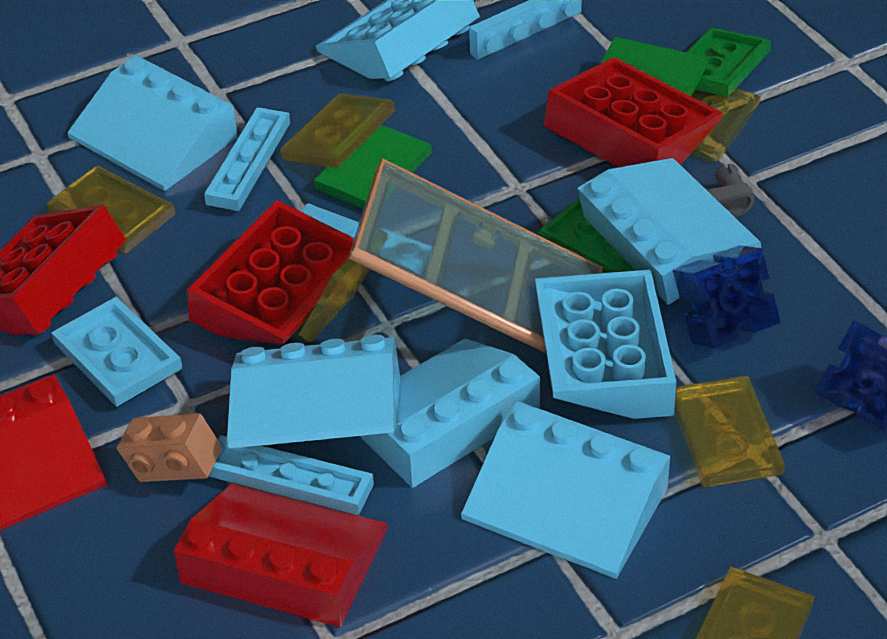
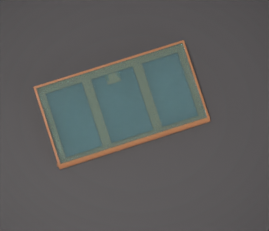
[348,158,603,353]

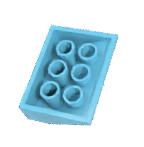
[315,0,480,81]
[68,55,238,191]
[578,158,761,305]
[535,270,677,419]
[227,335,401,449]
[360,338,540,488]
[461,401,670,579]

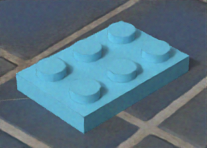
[51,297,183,407]

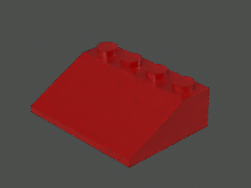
[544,57,723,168]
[187,200,370,345]
[0,204,127,335]
[0,375,107,530]
[173,483,388,628]

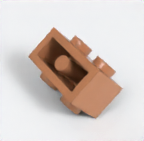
[116,413,223,482]

